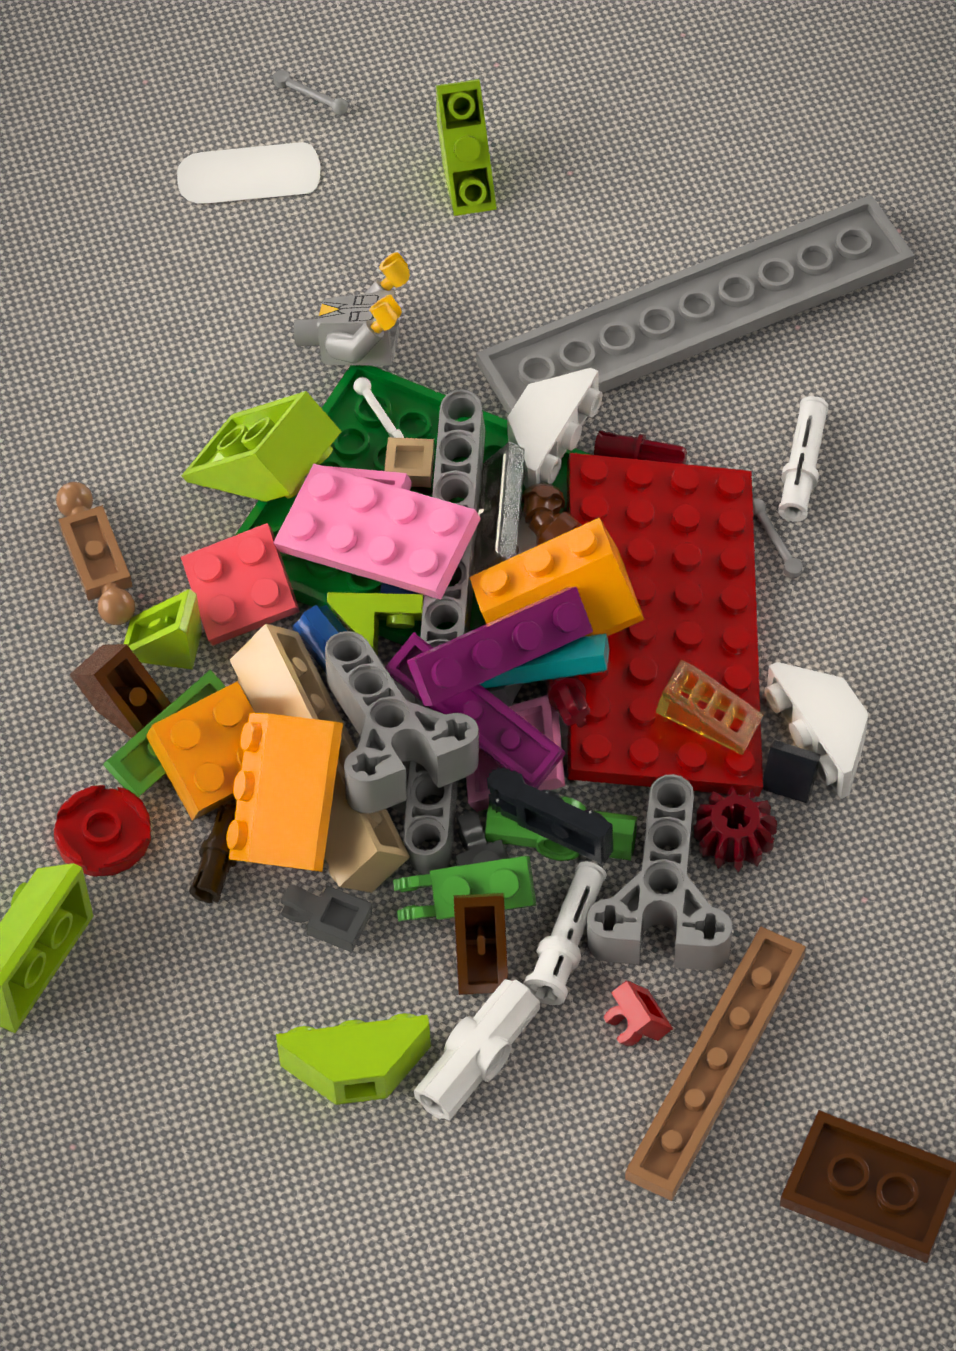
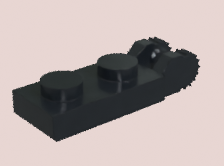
[487,767,613,864]

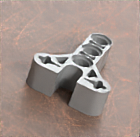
[325,631,479,813]
[587,774,732,970]

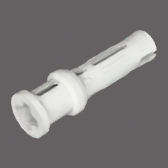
[523,861,607,1005]

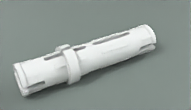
[778,396,829,522]

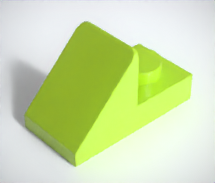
[327,592,424,656]

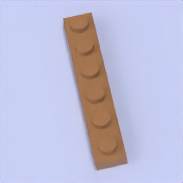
[625,926,806,1201]

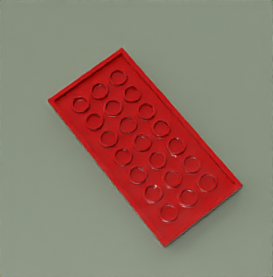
[567,453,763,797]

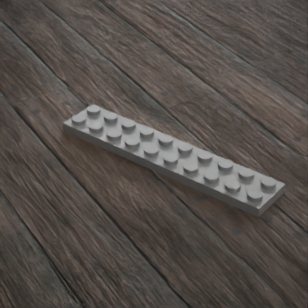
[476,195,915,415]

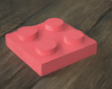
[181,523,300,646]

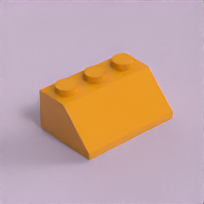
[469,518,644,637]
[226,713,343,872]

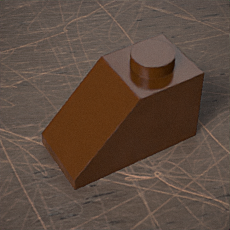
[69,644,171,738]

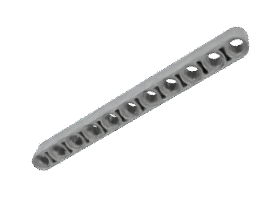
[404,389,486,874]

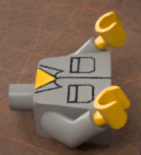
[294,252,410,366]

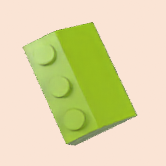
[0,863,94,1033]

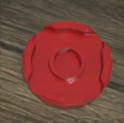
[54,785,151,877]

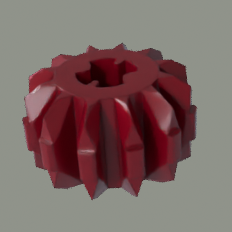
[693,786,777,872]

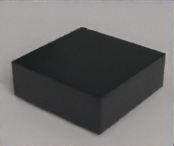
[762,740,821,803]

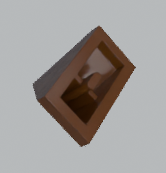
[453,893,508,995]

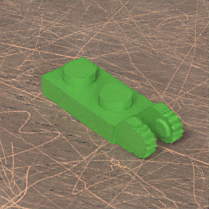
[393,856,537,922]

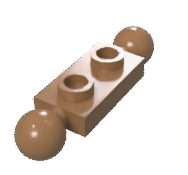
[56,482,135,625]

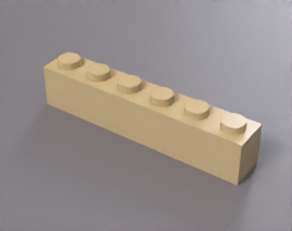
[230,624,410,893]

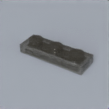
[473,441,526,575]

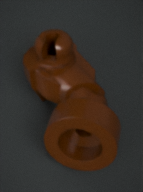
[521,483,582,546]

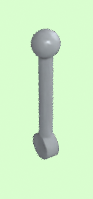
[273,70,348,115]
[753,498,803,578]

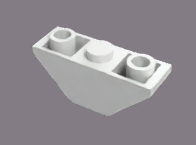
[507,368,603,489]
[764,662,869,799]

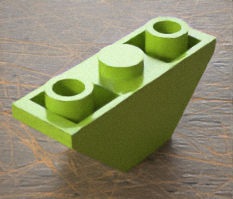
[436,79,497,216]
[276,1013,431,1105]

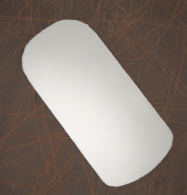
[177,142,321,204]

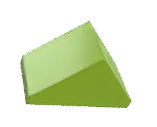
[124,589,202,670]

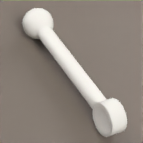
[353,377,404,438]

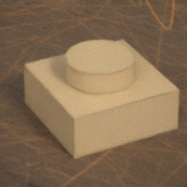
[384,437,435,488]

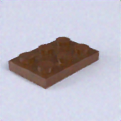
[780,1110,956,1263]

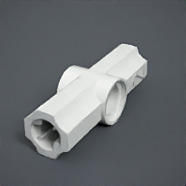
[414,979,540,1121]

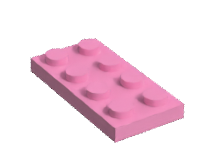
[273,464,481,600]

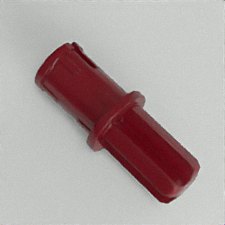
[594,430,687,464]
[543,676,591,728]

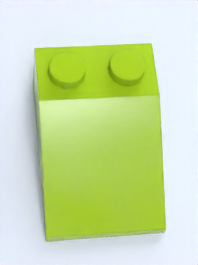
[181,391,342,502]

